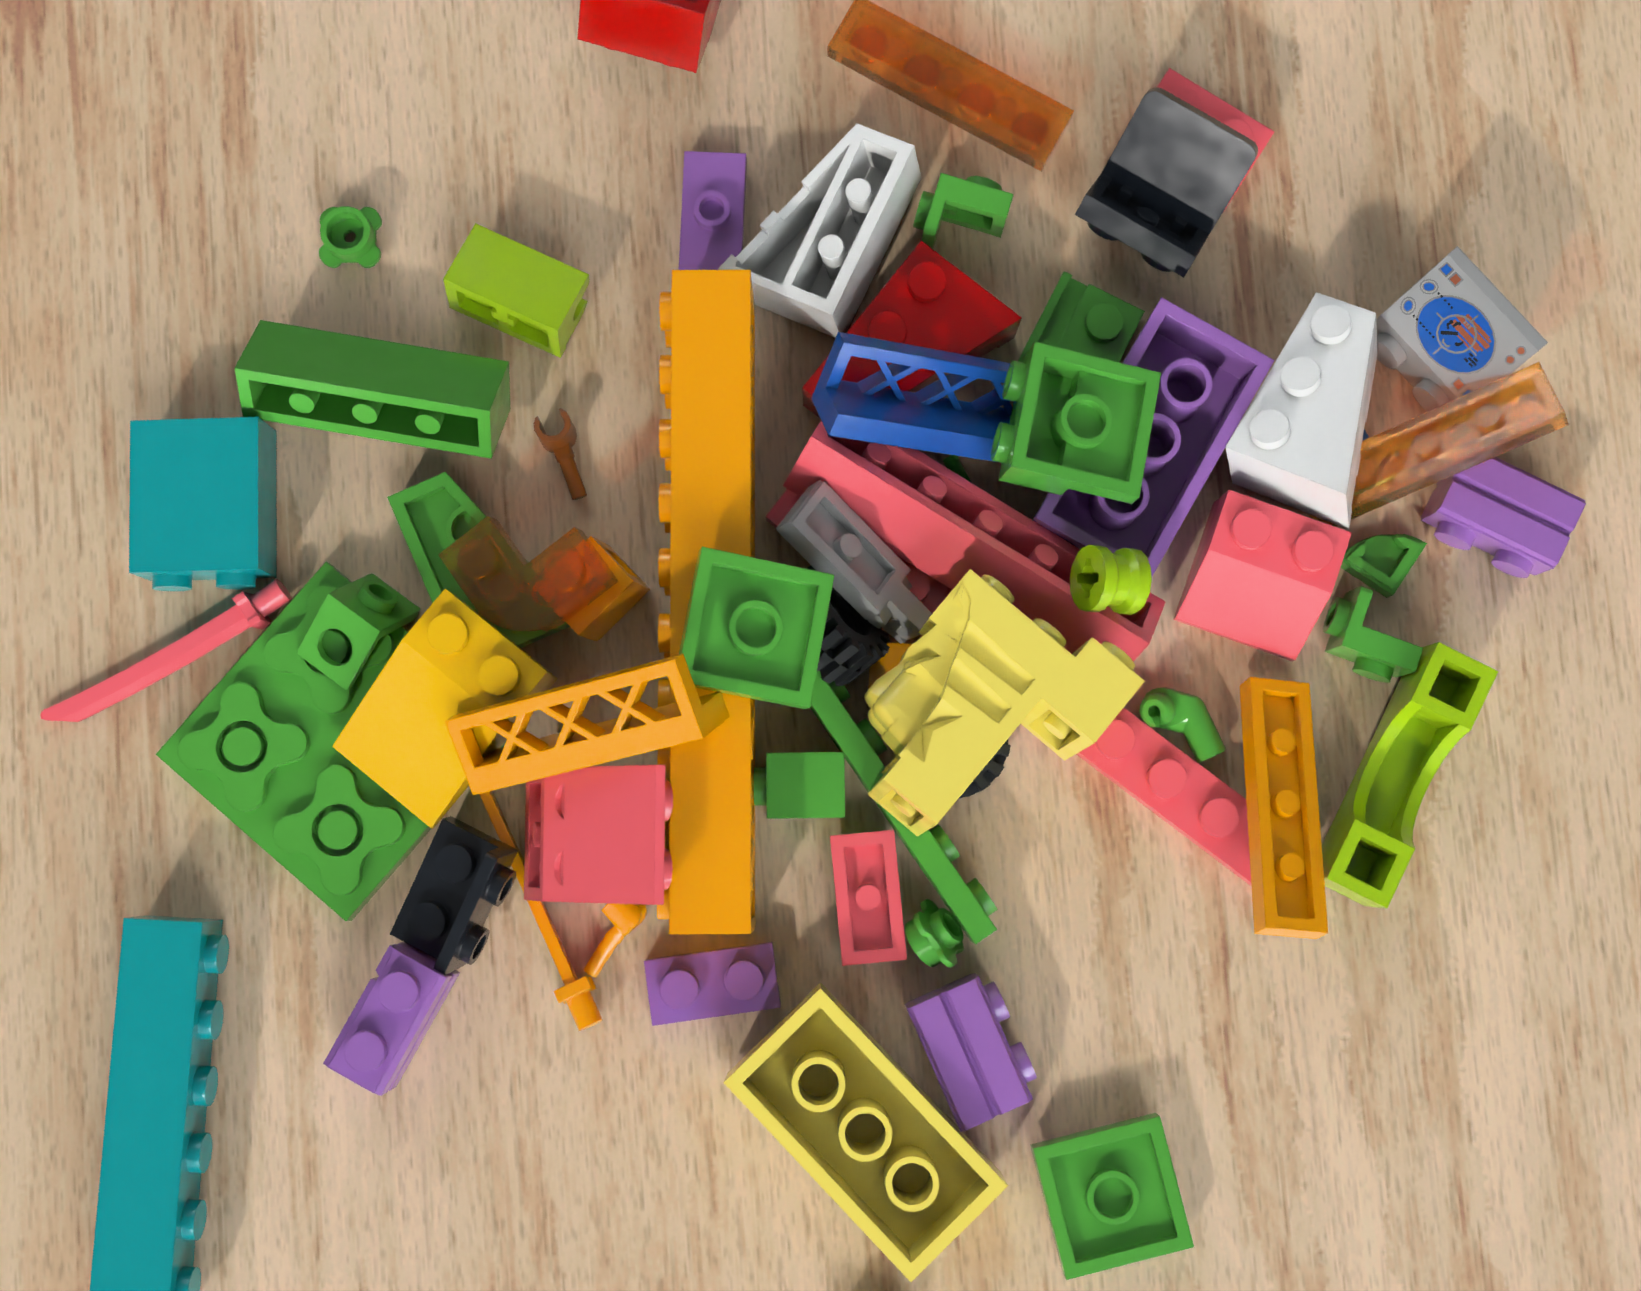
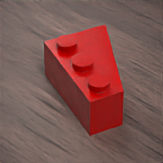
[802,241,1022,419]

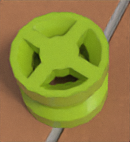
[1070,545,1152,615]

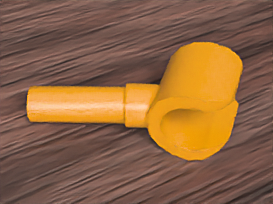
[583,904,647,978]

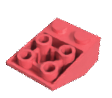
[524,765,673,905]

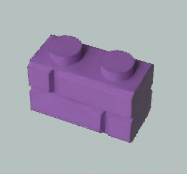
[1421,444,1586,578]
[323,942,460,1096]
[905,973,1037,1131]

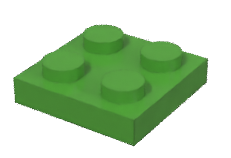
[679,547,834,709]
[1030,1113,1194,1280]

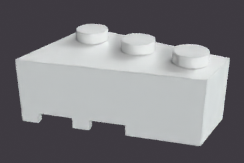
[718,124,922,338]
[1225,292,1378,530]

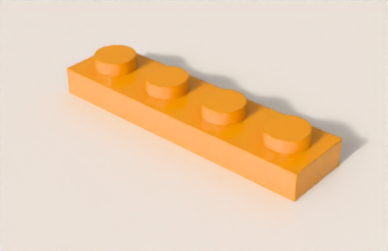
[1240,677,1328,939]

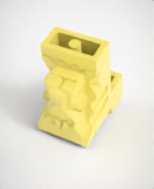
[864,569,1145,837]

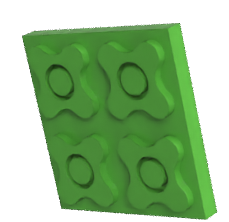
[156,562,506,921]

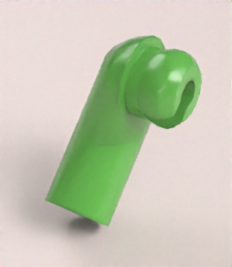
[1139,687,1226,763]

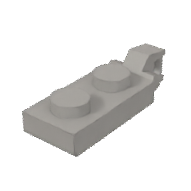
[776,480,932,643]

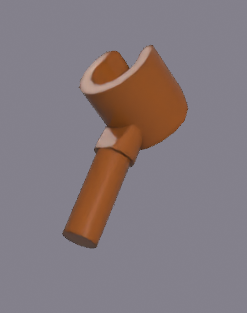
[533,408,587,500]

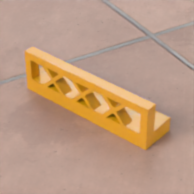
[445,654,730,795]

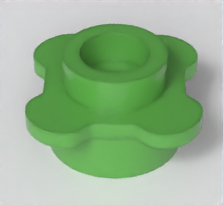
[319,206,382,268]
[905,899,964,968]

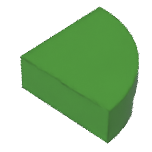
[1341,534,1427,598]

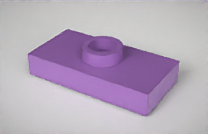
[679,151,747,270]

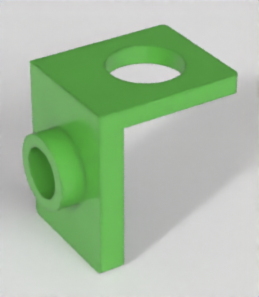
[297,573,421,690]

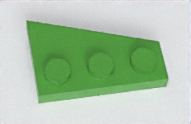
[387,472,570,648]

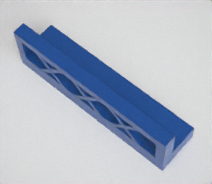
[811,332,1012,462]

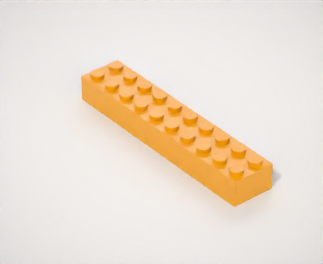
[657,270,756,934]

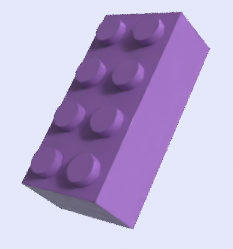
[1033,297,1274,577]

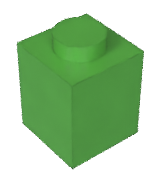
[754,752,845,819]

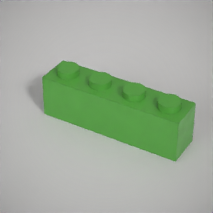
[234,320,511,459]

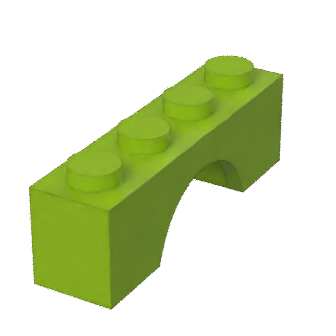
[1322,642,1499,909]

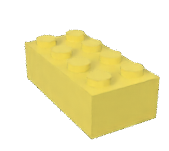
[723,982,1008,1282]

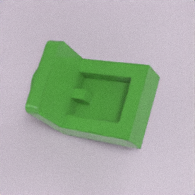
[913,173,1014,249]
[1323,586,1423,683]

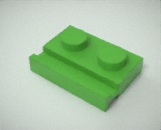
[1018,271,1145,362]

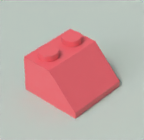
[1173,490,1352,662]

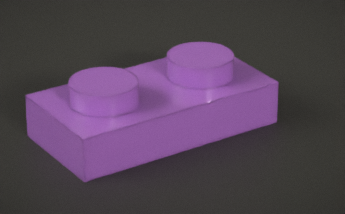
[644,942,781,1026]

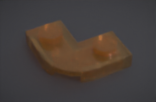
[438,516,618,632]

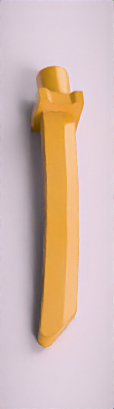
[479,791,603,1031]

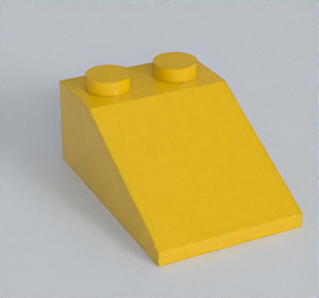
[332,588,558,829]

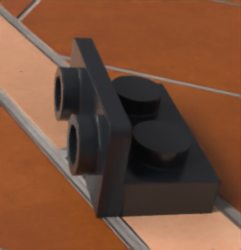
[390,816,518,975]

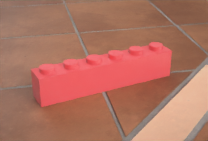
[783,420,1165,662]

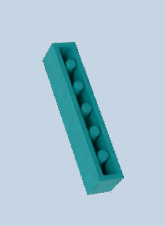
[90,915,229,1291]

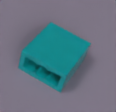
[129,417,277,591]

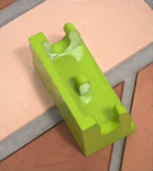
[443,223,589,358]

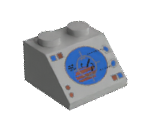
[1376,246,1548,423]

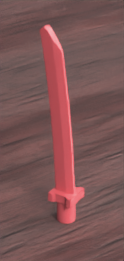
[40,579,292,722]

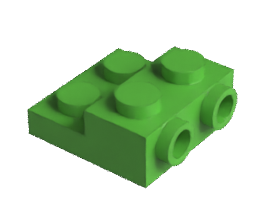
[991,342,1161,504]

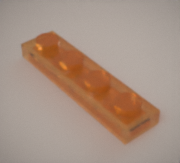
[827,0,1074,172]
[1309,362,1569,527]

